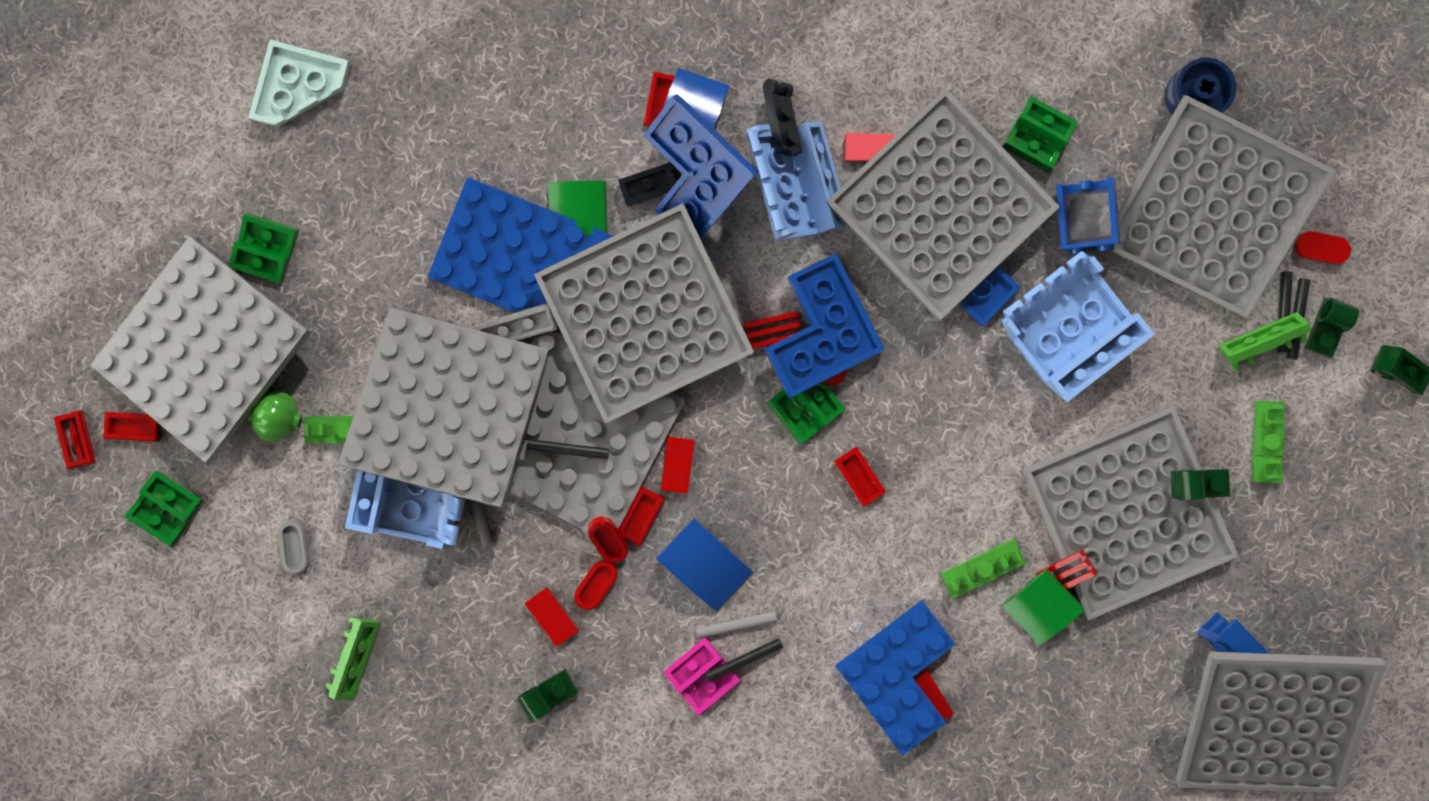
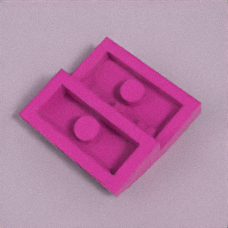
[664,637,742,716]

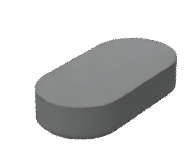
[277,520,310,574]

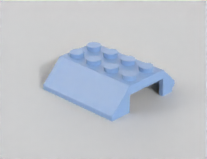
[746,122,847,242]
[1001,251,1155,402]
[345,470,465,549]

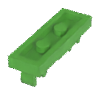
[1219,312,1311,371]
[1252,401,1285,483]
[304,416,354,444]
[940,539,1026,598]
[326,618,381,700]

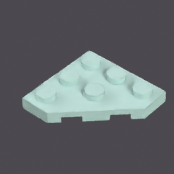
[248,40,351,127]

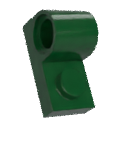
[1304,298,1359,358]
[1370,345,1429,395]
[1171,469,1230,499]
[517,668,579,723]

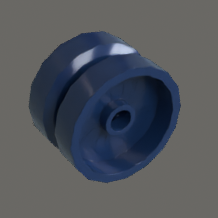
[1164,57,1237,115]

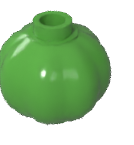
[247,390,303,442]

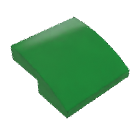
[1002,96,1078,173]
[548,181,607,235]
[229,213,299,284]
[767,382,845,445]
[124,470,202,548]
[1002,569,1085,645]

